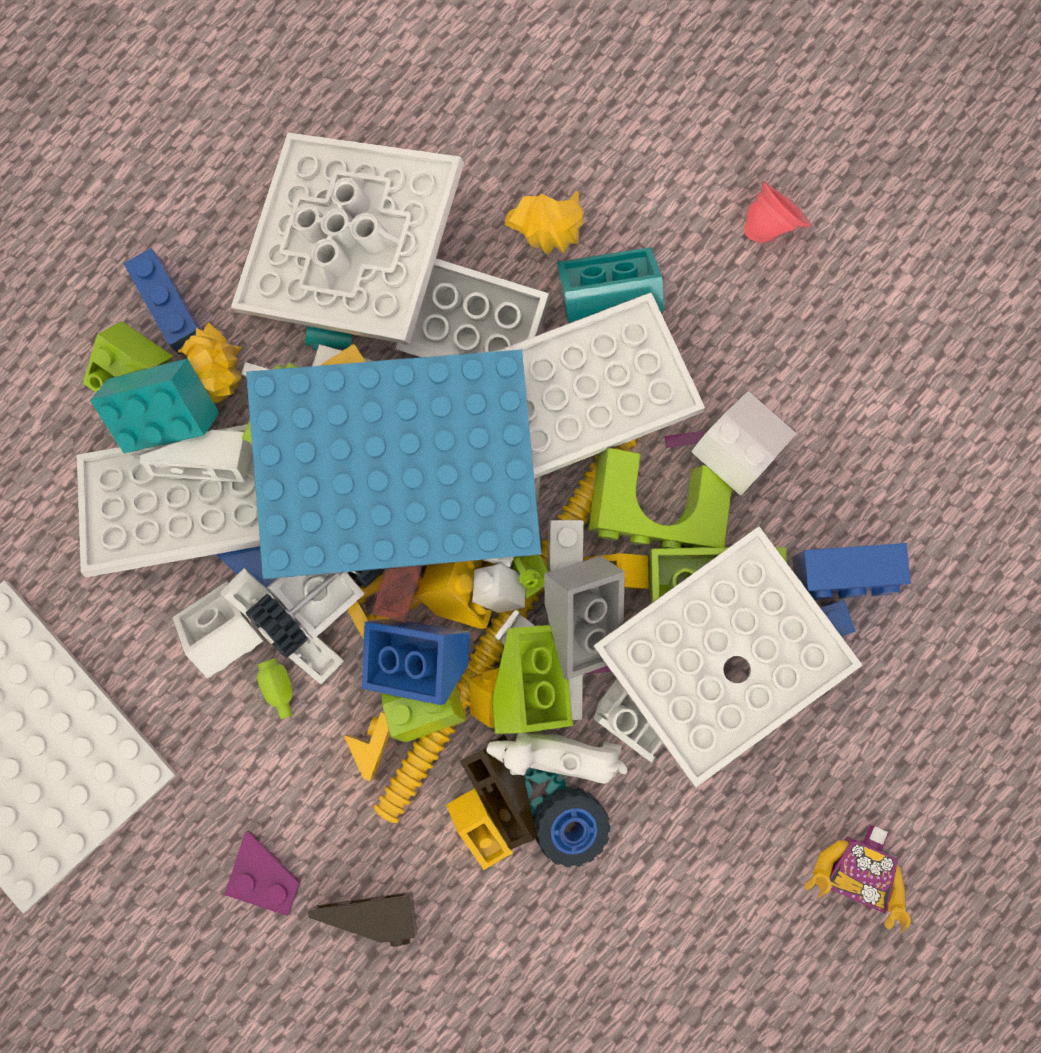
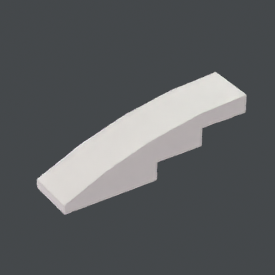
[221,568,344,684]

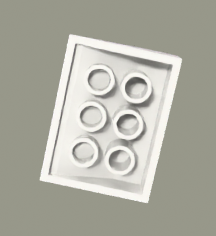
[395,259,551,357]

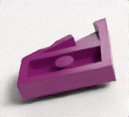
[224,831,301,916]

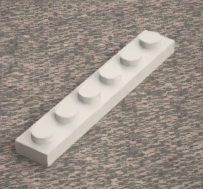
[548,520,583,720]

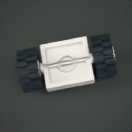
[245,568,387,658]

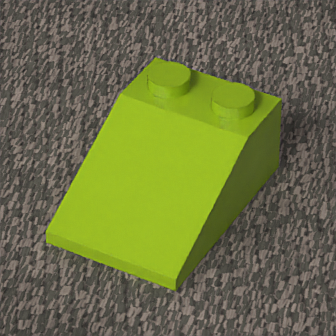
[492,625,573,734]
[382,685,466,743]

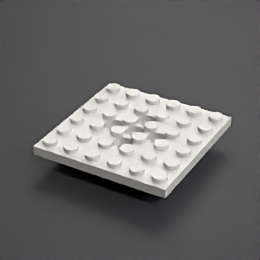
[231,133,464,345]

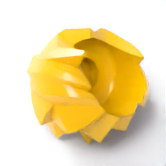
[505,191,584,256]
[178,323,242,404]

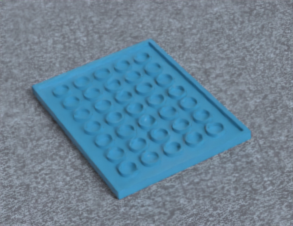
[246,349,541,579]

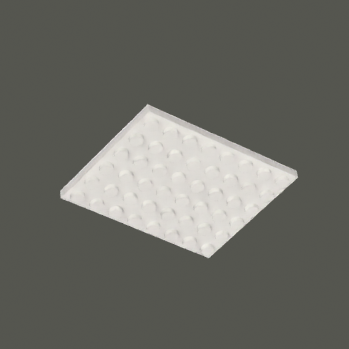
[0,580,178,914]

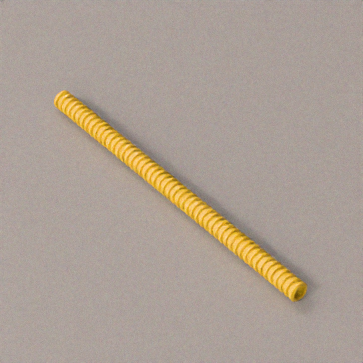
[373,436,642,823]

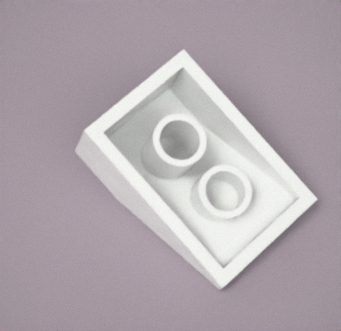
[691,391,797,496]

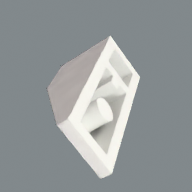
[140,428,252,483]

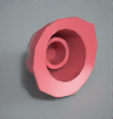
[744,181,811,243]

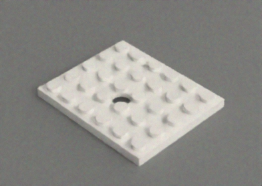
[593,527,862,787]

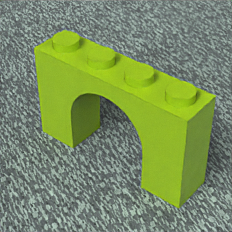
[588,448,732,549]

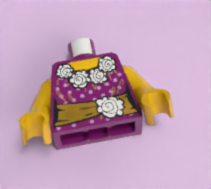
[804,824,911,933]

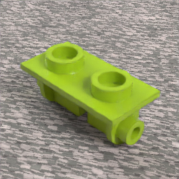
[509,555,549,599]

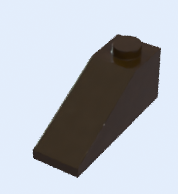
[460,734,537,850]
[308,892,418,947]

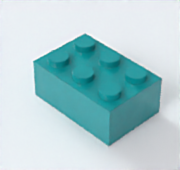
[90,358,219,454]

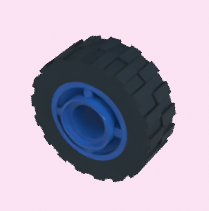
[533,787,610,868]

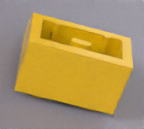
[416,560,493,629]

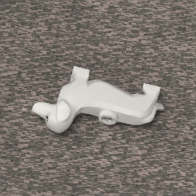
[487,730,627,784]

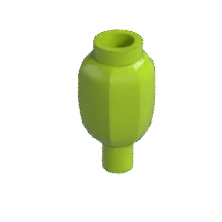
[256,658,293,720]

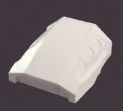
[594,679,662,763]

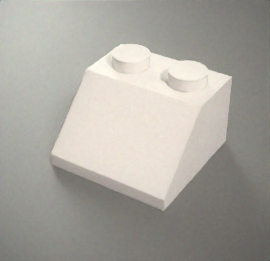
[172,581,263,679]

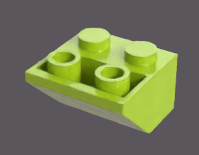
[83,321,173,393]

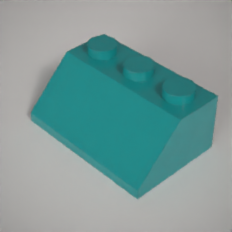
[557,247,664,324]

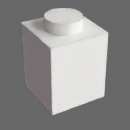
[472,564,525,613]

